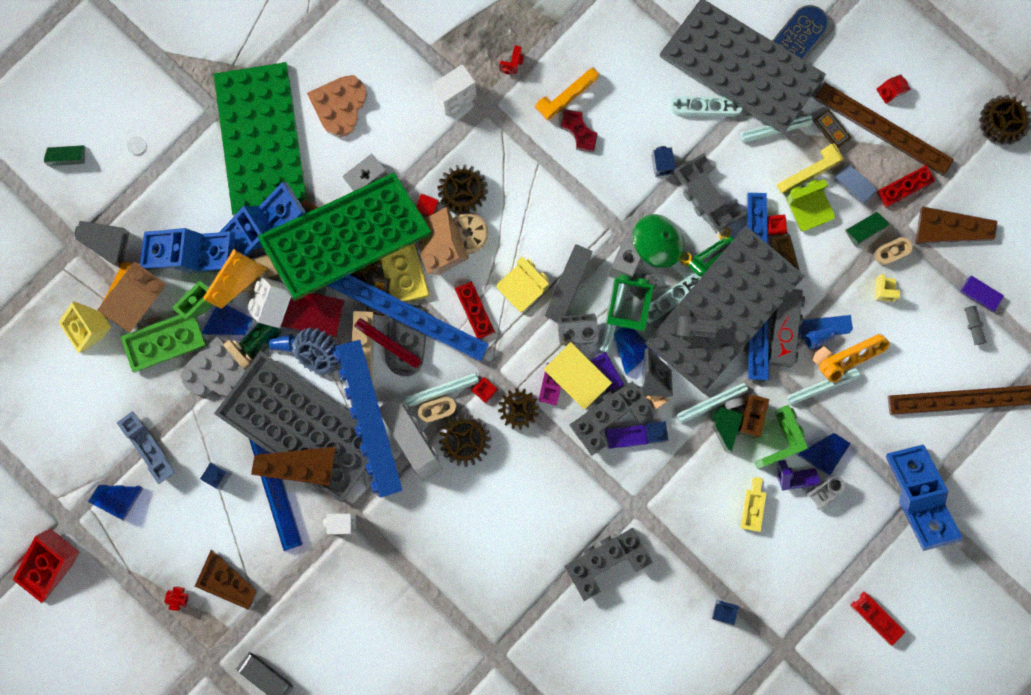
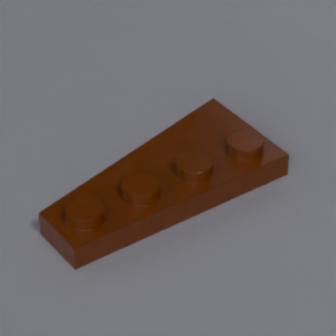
[915,206,998,244]
[251,447,336,486]

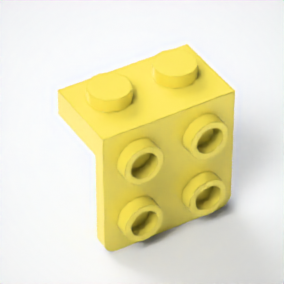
[496,256,549,312]

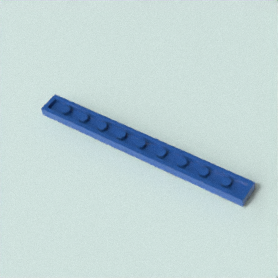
[747,193,769,381]
[327,275,489,362]

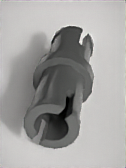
[964,305,987,346]

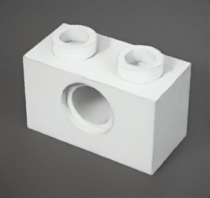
[323,513,356,535]

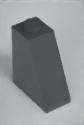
[75,221,130,268]

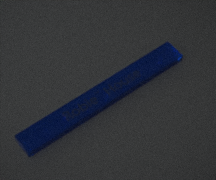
[249,439,303,551]

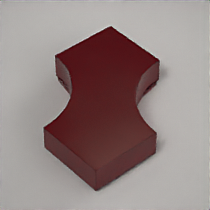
[561,109,598,153]

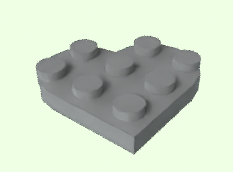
[180,336,245,396]

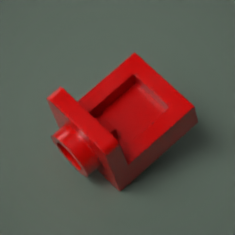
[499,45,525,75]
[876,74,911,104]

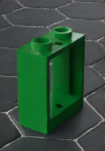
[605,275,654,331]

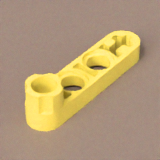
[776,143,844,194]

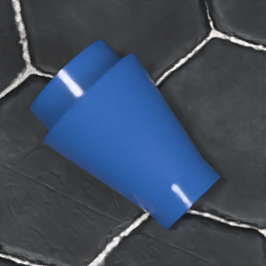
[804,327,835,349]
[269,334,296,353]

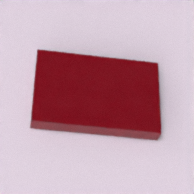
[280,293,345,338]

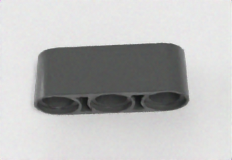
[236,652,294,695]

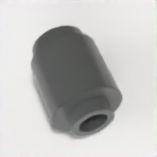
[630,273,658,301]

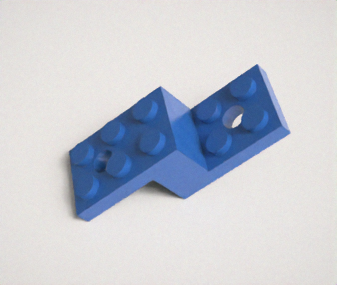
[216,182,306,257]
[140,228,236,273]
[886,444,963,551]

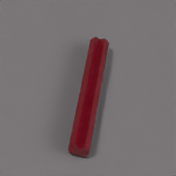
[354,318,422,368]

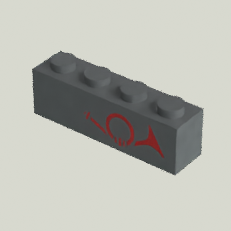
[768,289,805,368]

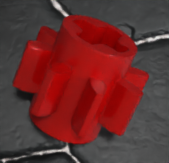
[165,586,189,612]

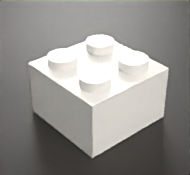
[431,64,476,115]
[248,276,291,328]

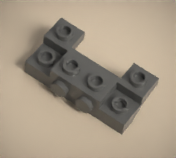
[673,153,747,233]
[569,381,656,456]
[564,528,653,601]

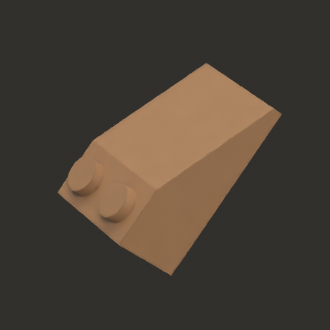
[419,207,469,275]
[98,261,167,333]

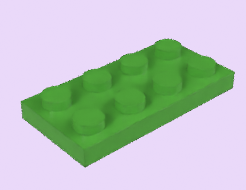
[121,315,207,373]

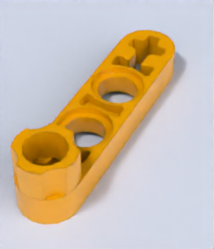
[534,67,600,121]
[819,334,890,383]

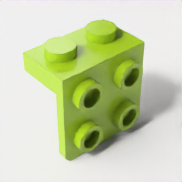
[786,179,835,232]

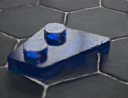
[202,304,254,335]
[613,327,653,375]
[797,433,851,476]
[88,485,144,521]

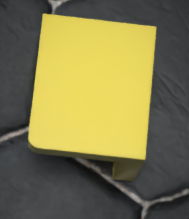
[875,274,900,302]

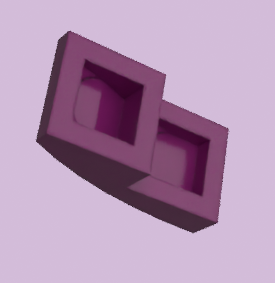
[538,362,561,405]

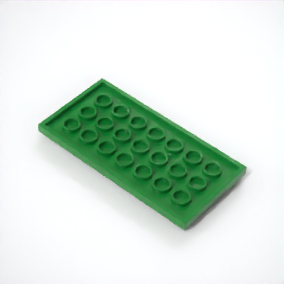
[213,62,307,216]
[258,173,431,301]

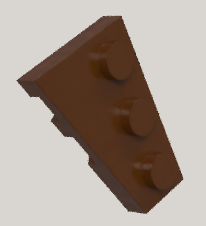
[194,550,258,610]

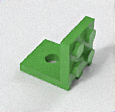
[754,404,808,469]

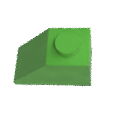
[172,281,213,321]

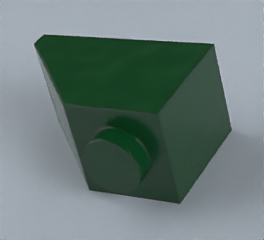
[711,407,743,453]

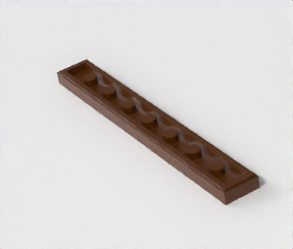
[814,82,954,176]
[887,385,1031,415]

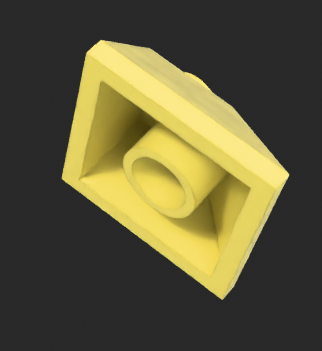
[58,302,111,353]

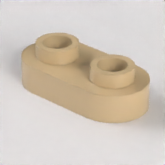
[874,237,913,265]
[223,339,253,371]
[418,397,456,423]

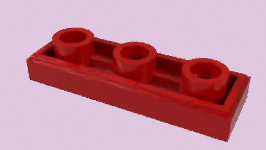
[876,165,936,208]
[455,281,495,340]

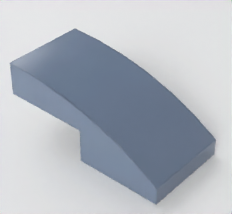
[834,164,877,204]

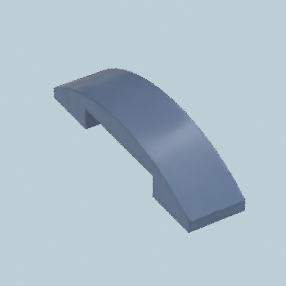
[117,411,175,484]

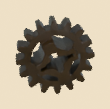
[498,388,540,430]

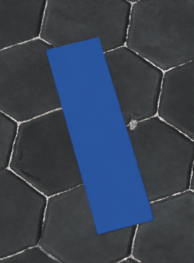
[798,315,853,339]

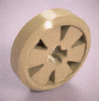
[453,213,489,255]

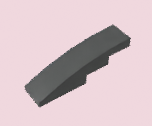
[545,244,593,321]

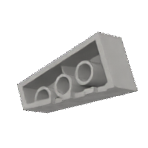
[379,396,443,481]

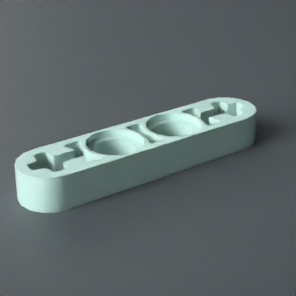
[670,96,743,117]
[640,274,701,325]

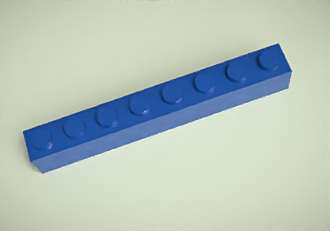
[333,340,403,498]

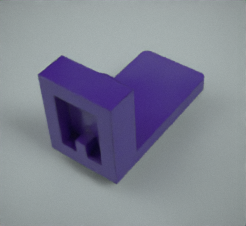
[777,460,820,491]

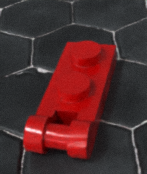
[850,591,905,646]

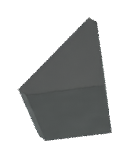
[642,347,673,397]

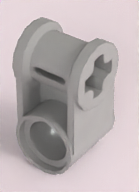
[806,477,846,510]

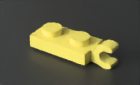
[740,477,766,532]

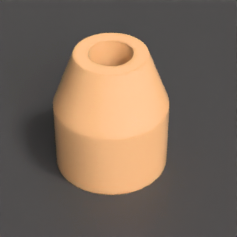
[812,346,833,366]

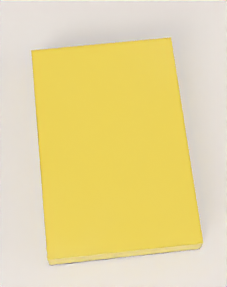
[380,243,430,302]
[544,342,612,410]

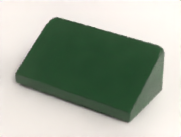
[44,145,85,166]
[845,212,890,246]
[239,323,281,359]

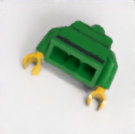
[680,228,734,277]

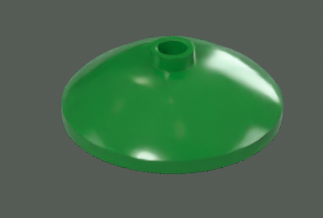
[633,214,685,268]

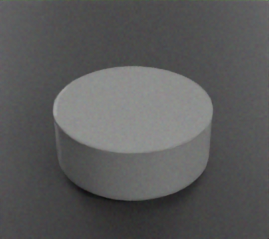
[725,398,745,410]

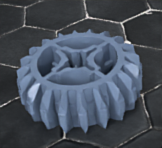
[292,327,340,376]

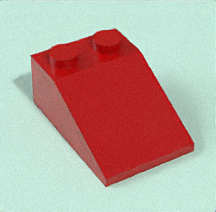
[12,528,80,604]

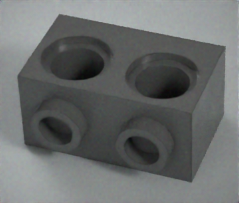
[557,313,598,346]

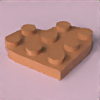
[307,75,367,137]

